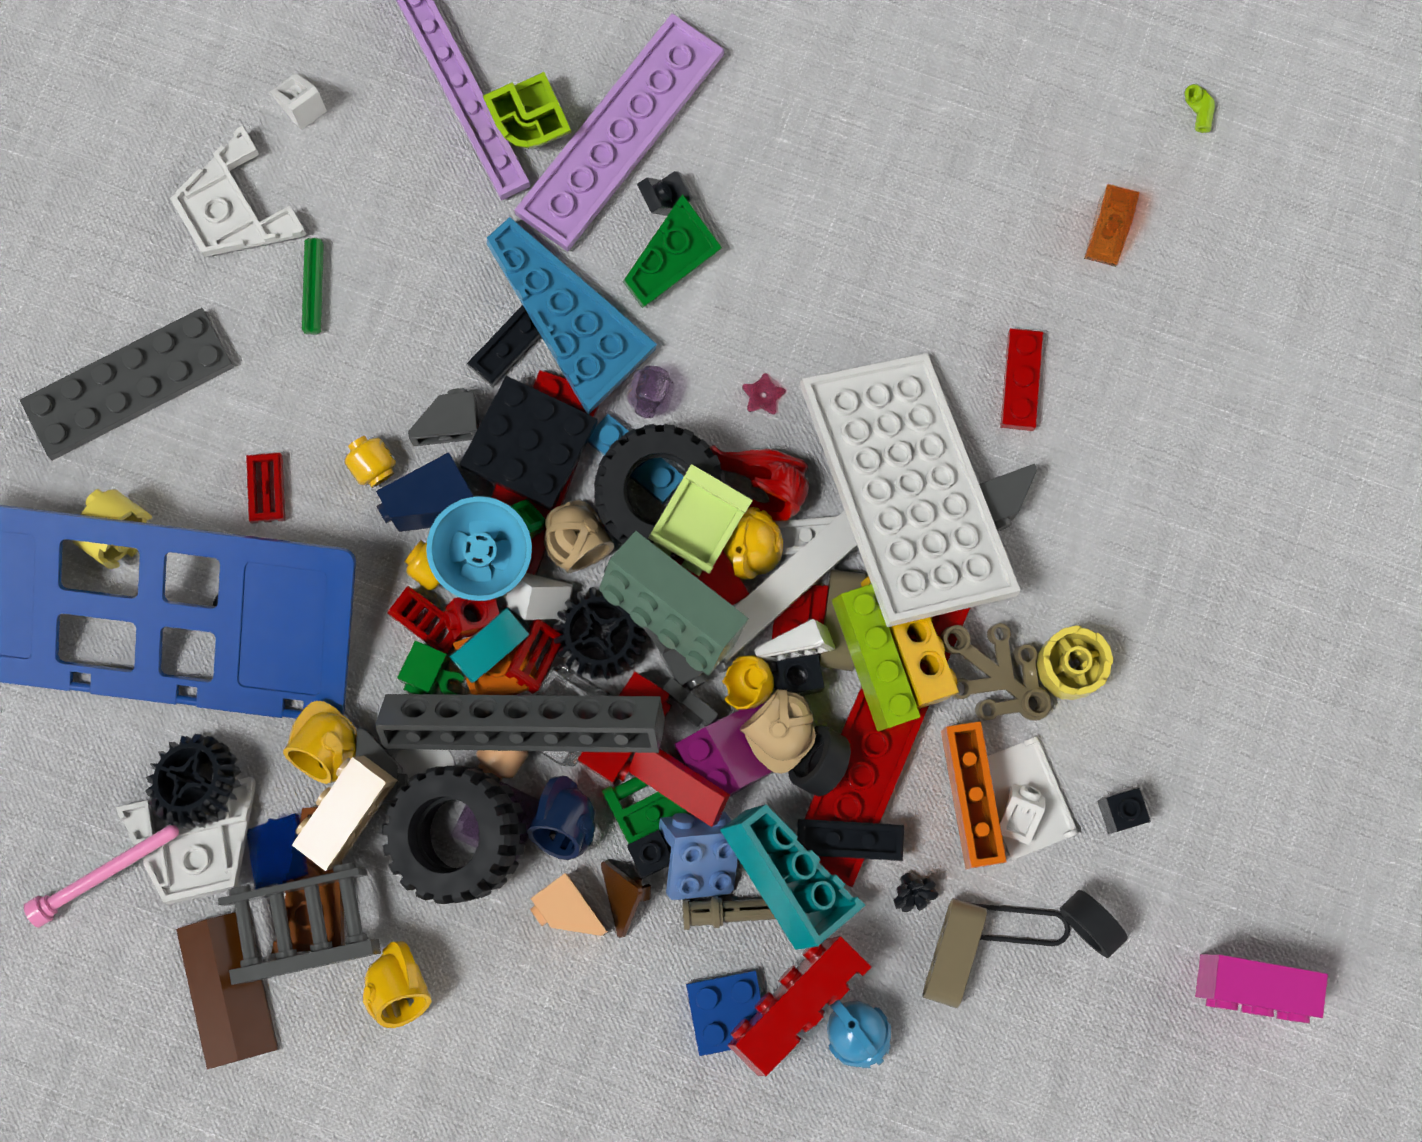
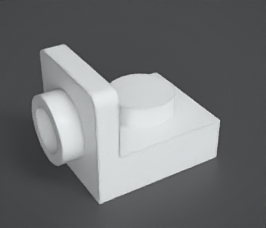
[999,785,1046,845]

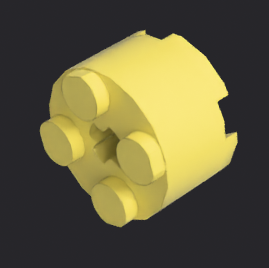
[72,489,152,569]
[1036,625,1113,700]

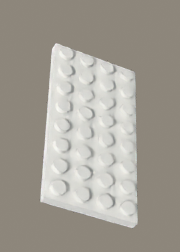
[800,353,1021,627]

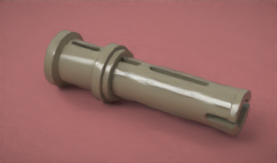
[682,896,776,930]

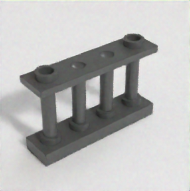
[218,862,381,985]

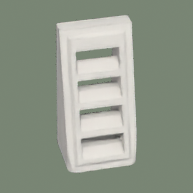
[754,619,835,663]

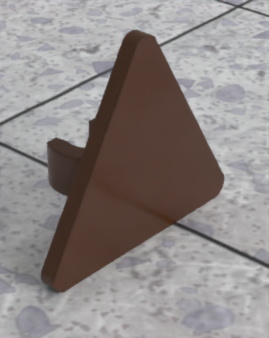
[601,861,651,938]

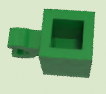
[397,640,466,695]

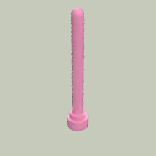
[24,825,179,928]

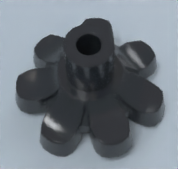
[893,873,939,912]

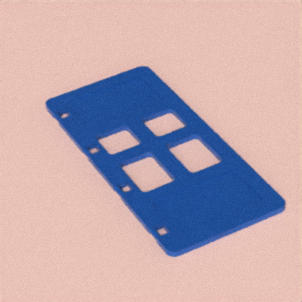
[0,505,356,719]

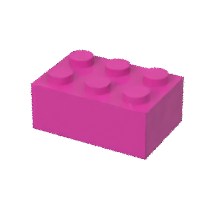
[1195,954,1328,1024]

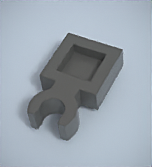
[662,678,718,727]

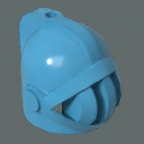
[827,999,891,1068]

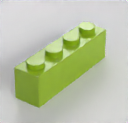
[831,584,921,732]

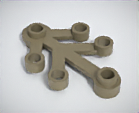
[940,623,1051,721]

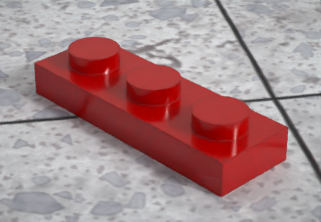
[1000,328,1043,431]

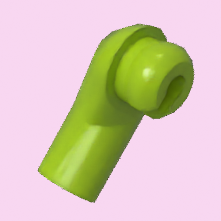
[1184,84,1215,133]

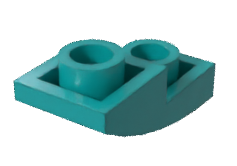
[449,608,530,683]

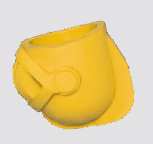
[723,507,783,579]
[283,701,357,784]
[363,941,432,1028]

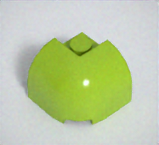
[483,72,572,149]

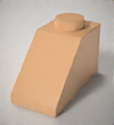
[530,873,608,936]

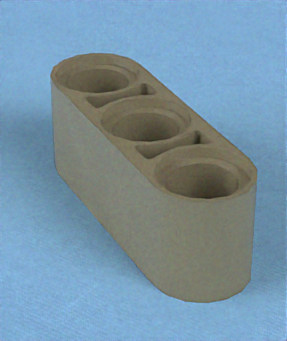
[819,569,866,671]
[923,898,987,1008]

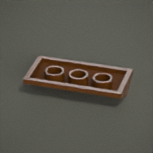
[176,912,279,1070]

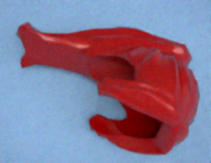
[710,445,809,521]

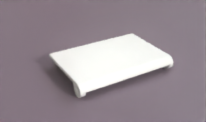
[987,736,1079,860]

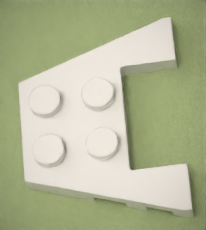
[170,125,307,257]
[116,777,256,905]

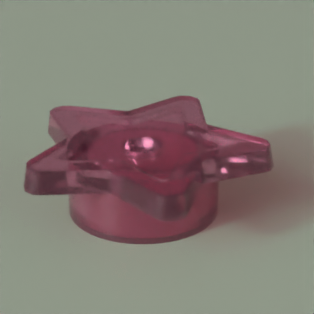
[742,373,786,415]

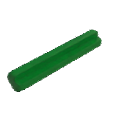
[301,238,324,335]

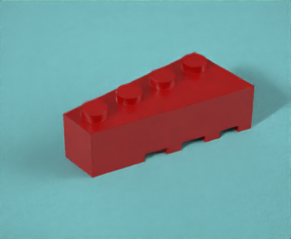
[727,936,872,1077]

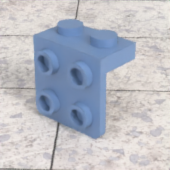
[659,812,738,900]

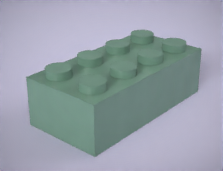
[599,531,749,676]

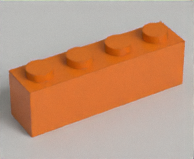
[941,721,1007,870]

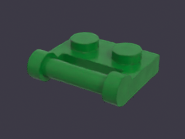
[602,777,692,844]

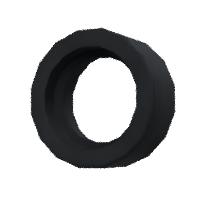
[788,725,851,796]
[1060,890,1128,958]

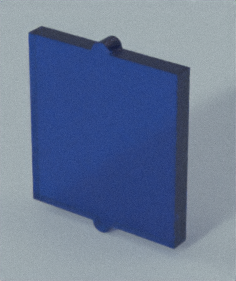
[247,813,309,890]

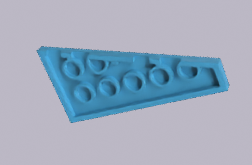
[486,217,657,414]

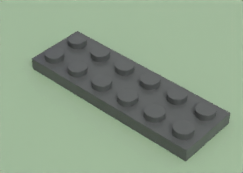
[20,308,234,461]

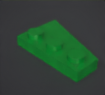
[622,194,722,308]

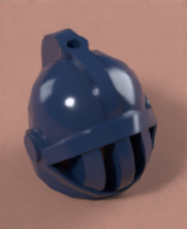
[527,775,595,860]

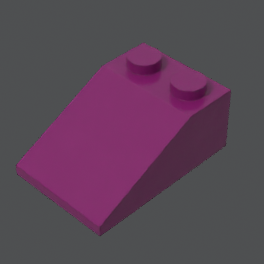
[675,702,774,797]

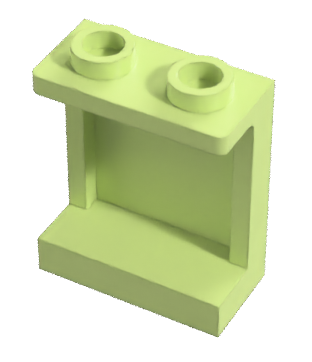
[648,464,753,576]

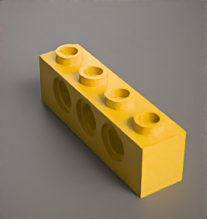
[861,576,959,709]

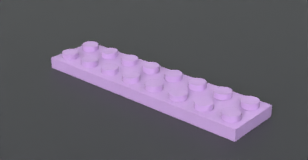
[514,14,724,252]

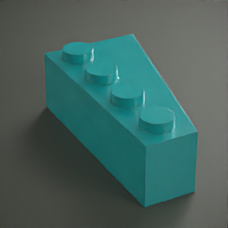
[720,804,866,950]

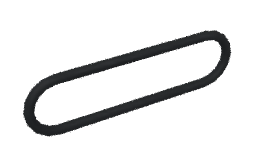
[971,903,1070,946]

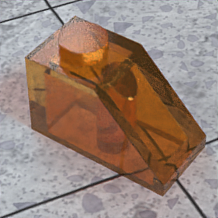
[1084,184,1140,267]

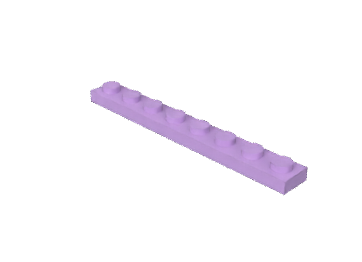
[396,0,530,201]

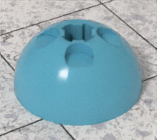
[426,496,532,601]

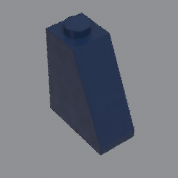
[376,452,473,532]

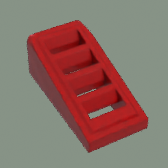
[387,586,458,654]

